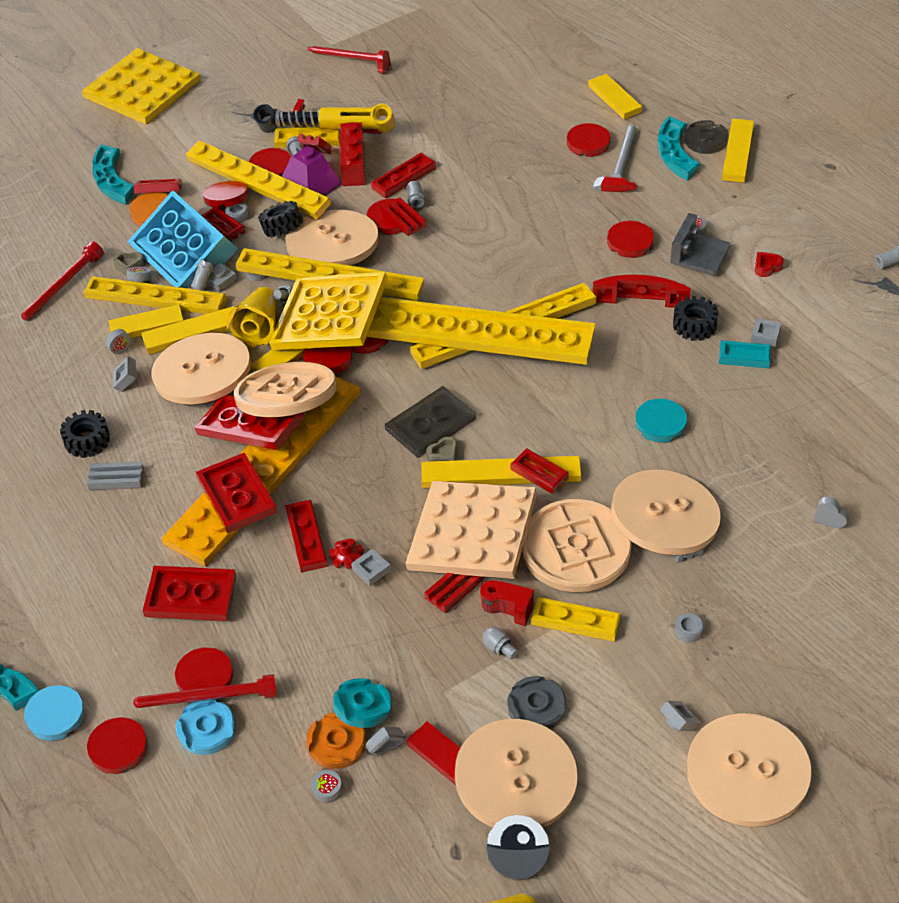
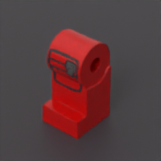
[480,580,534,626]

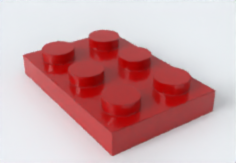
[196,452,277,533]
[142,566,237,621]

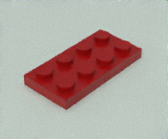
[194,395,305,450]

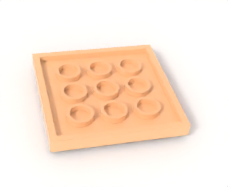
[405,481,537,579]

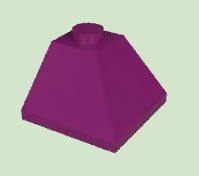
[282,146,341,196]

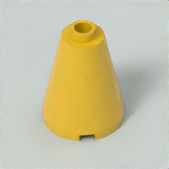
[226,287,277,348]

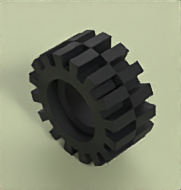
[258,201,303,237]
[673,296,719,341]
[60,410,110,458]

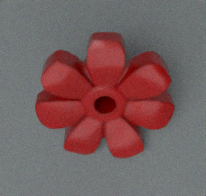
[329,538,364,569]

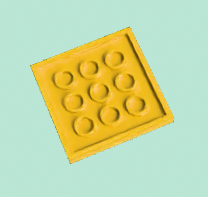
[82,48,201,125]
[269,272,388,350]

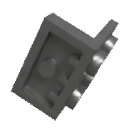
[670,213,731,275]

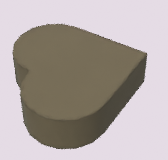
[113,252,145,276]
[426,437,458,462]

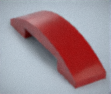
[593,274,691,308]

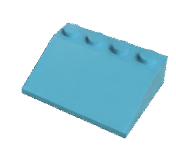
[127,190,238,288]

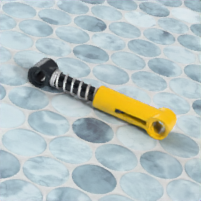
[253,103,395,133]

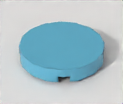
[24,685,84,741]
[176,699,236,755]

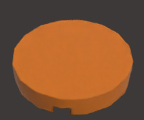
[130,192,168,226]
[306,713,366,769]

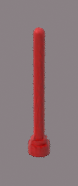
[21,241,104,321]
[133,674,276,708]

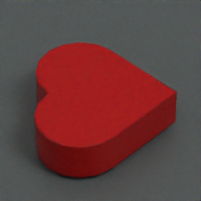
[754,252,784,277]

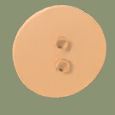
[285,210,379,266]
[151,333,251,404]
[234,362,337,417]
[611,470,721,555]
[522,499,632,592]
[686,713,811,827]
[455,719,578,828]

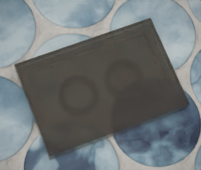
[384,386,476,458]

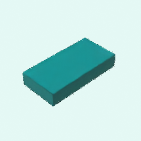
[718,340,771,369]

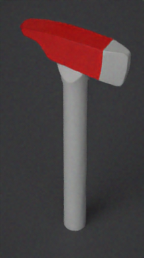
[593,125,637,192]

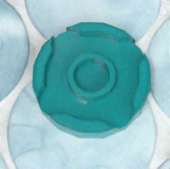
[635,398,687,442]
[332,678,392,728]

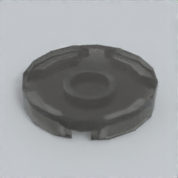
[684,120,729,154]

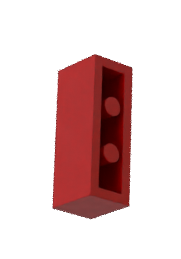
[340,122,365,187]

